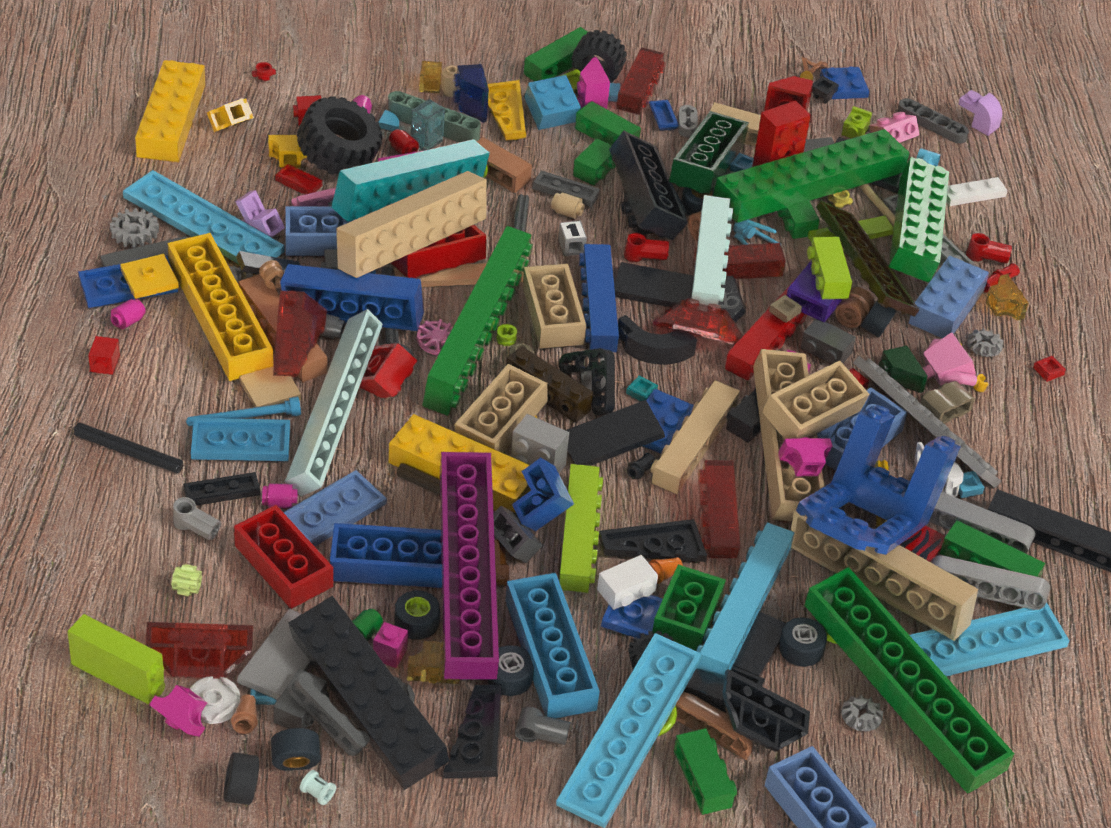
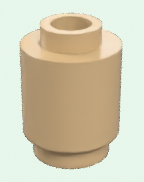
[441,65,462,97]
[551,192,585,219]

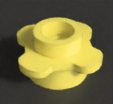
[828,190,853,208]

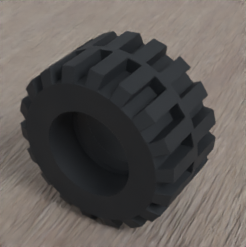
[571,30,627,83]

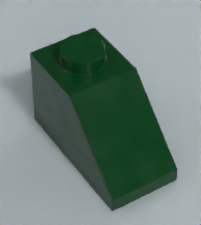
[879,345,928,393]

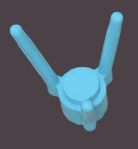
[733,219,781,257]

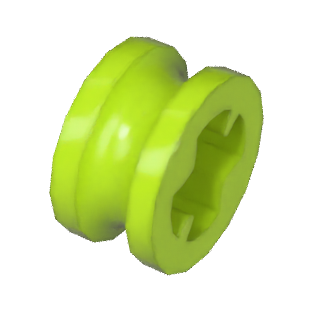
[496,324,517,346]

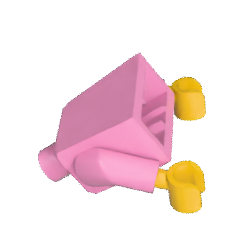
[922,333,988,392]

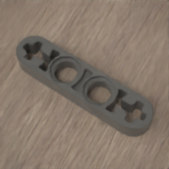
[898,98,969,144]

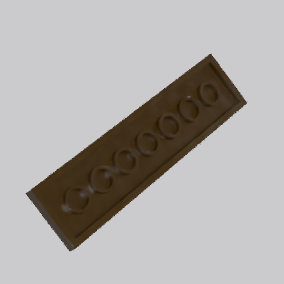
[816,200,920,317]

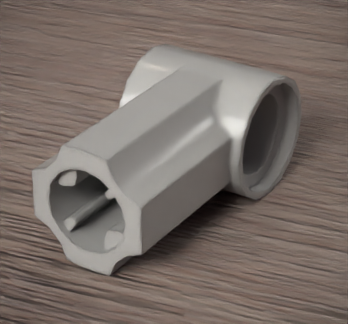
[173,497,221,540]

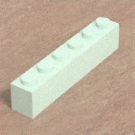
[690,195,733,310]

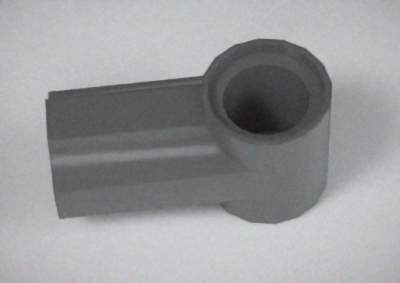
[515,707,571,745]

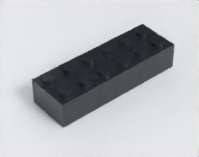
[609,131,688,241]

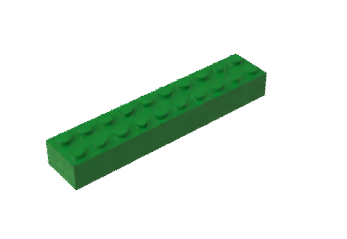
[713,129,910,223]
[422,226,533,416]
[804,567,1015,794]

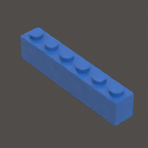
[579,244,619,352]

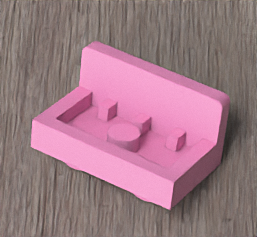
[869,112,919,143]

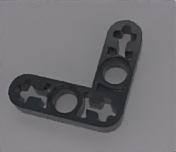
[559,348,615,416]

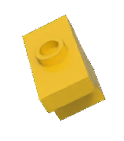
[207,98,254,132]
[268,135,307,168]

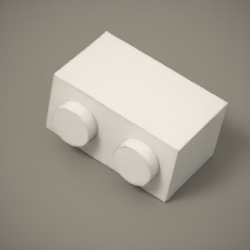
[597,555,658,610]

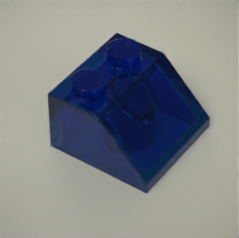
[453,64,489,122]

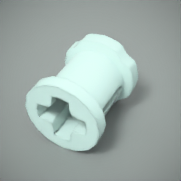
[300,770,336,805]

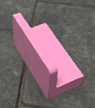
[291,188,336,207]

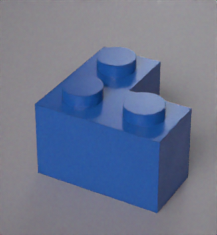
[512,458,574,531]

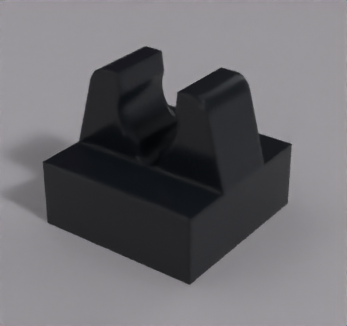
[812,76,839,104]

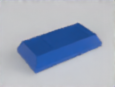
[649,100,679,131]

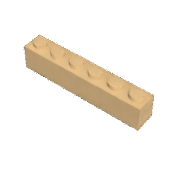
[651,380,740,494]

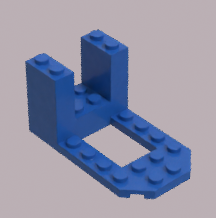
[796,405,961,555]

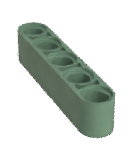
[388,91,481,143]

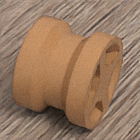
[259,260,284,289]

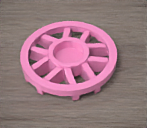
[416,319,453,356]

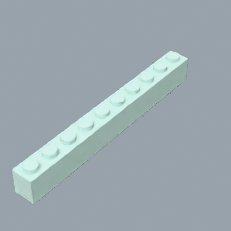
[285,309,383,497]

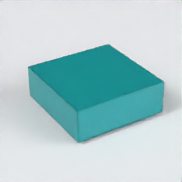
[626,375,658,401]

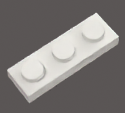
[946,177,1007,206]

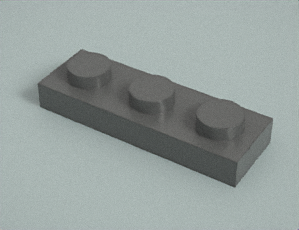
[533,170,600,208]

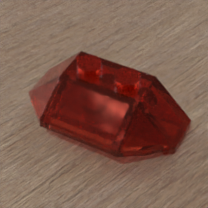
[652,298,743,345]
[146,622,253,678]

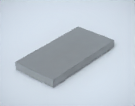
[237,609,312,700]

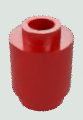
[389,129,419,154]

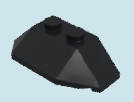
[722,669,810,752]

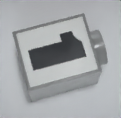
[558,221,587,256]

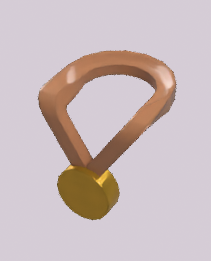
[800,57,828,80]

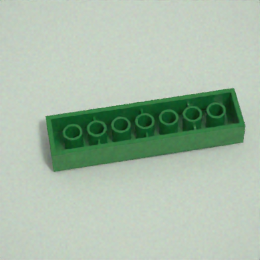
[889,157,949,283]

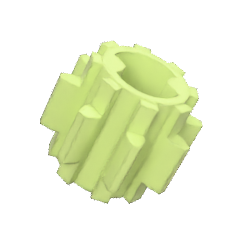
[171,564,202,597]

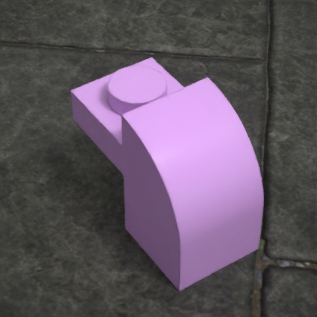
[958,90,1002,136]
[235,190,285,238]

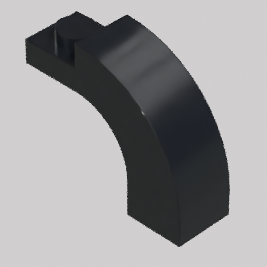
[618,315,697,365]

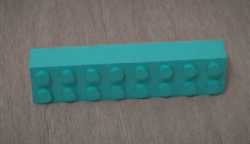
[331,139,490,222]

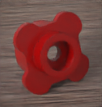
[252,62,276,81]

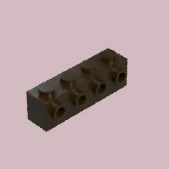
[506,346,593,423]

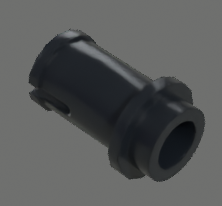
[627,453,655,479]

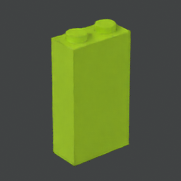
[67,614,165,705]

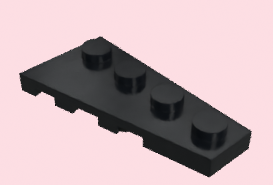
[599,519,707,562]
[443,684,502,779]

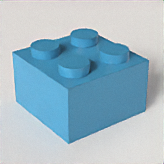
[524,75,581,130]

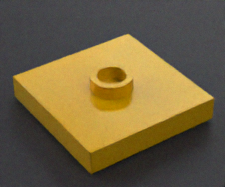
[120,254,179,299]

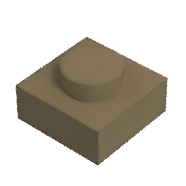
[769,295,802,323]

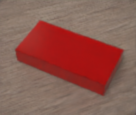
[275,164,323,195]

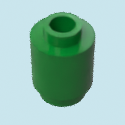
[352,608,383,641]

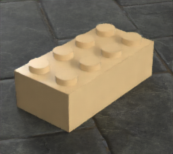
[522,264,586,349]
[762,361,870,439]
[455,364,547,453]

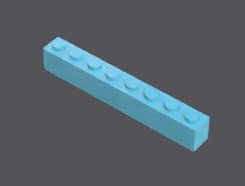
[696,522,795,679]

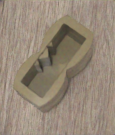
[921,381,975,424]

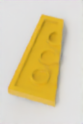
[479,80,526,140]

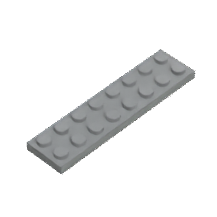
[853,356,1001,488]

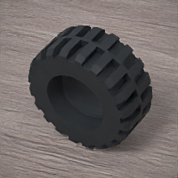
[297,96,383,176]

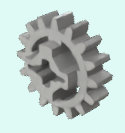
[110,208,159,248]

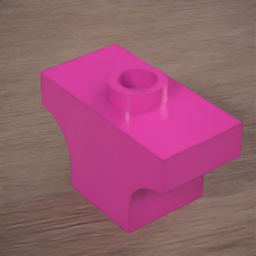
[778,437,833,476]
[149,685,208,737]

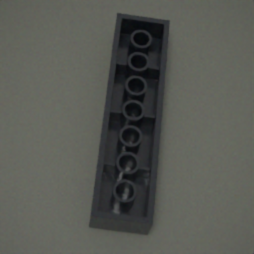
[288,595,449,790]

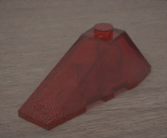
[273,291,327,377]

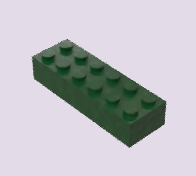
[669,111,749,194]

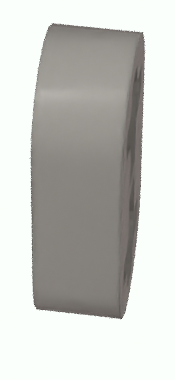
[678,105,698,137]

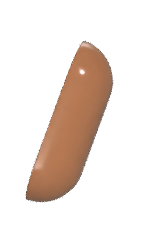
[675,692,753,760]

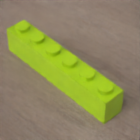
[559,464,603,593]

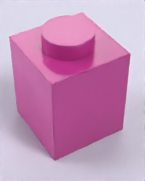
[373,622,408,668]

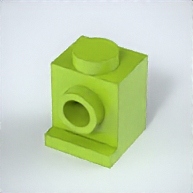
[841,106,872,139]

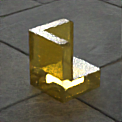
[419,61,442,93]

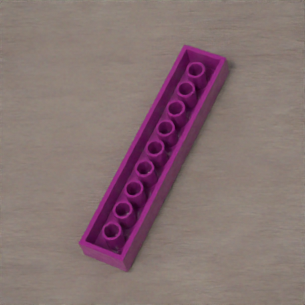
[440,452,499,679]

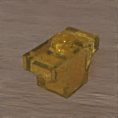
[986,274,1029,320]
[407,641,460,684]

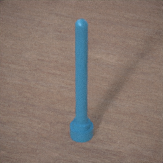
[186,397,301,426]

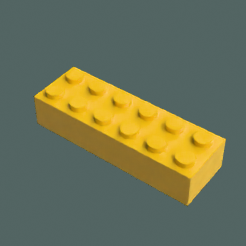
[135,60,205,162]
[388,414,531,515]

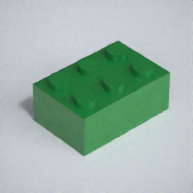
[653,564,726,651]

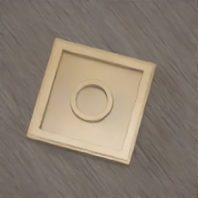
[240,364,301,407]

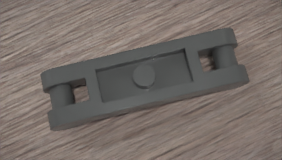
[288,673,370,756]

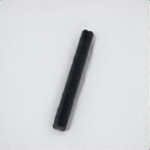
[74,422,184,474]

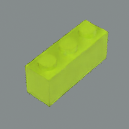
[807,237,852,299]

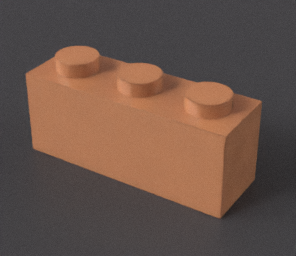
[477,137,532,193]

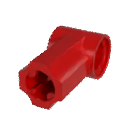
[624,233,669,262]
[966,233,1012,264]

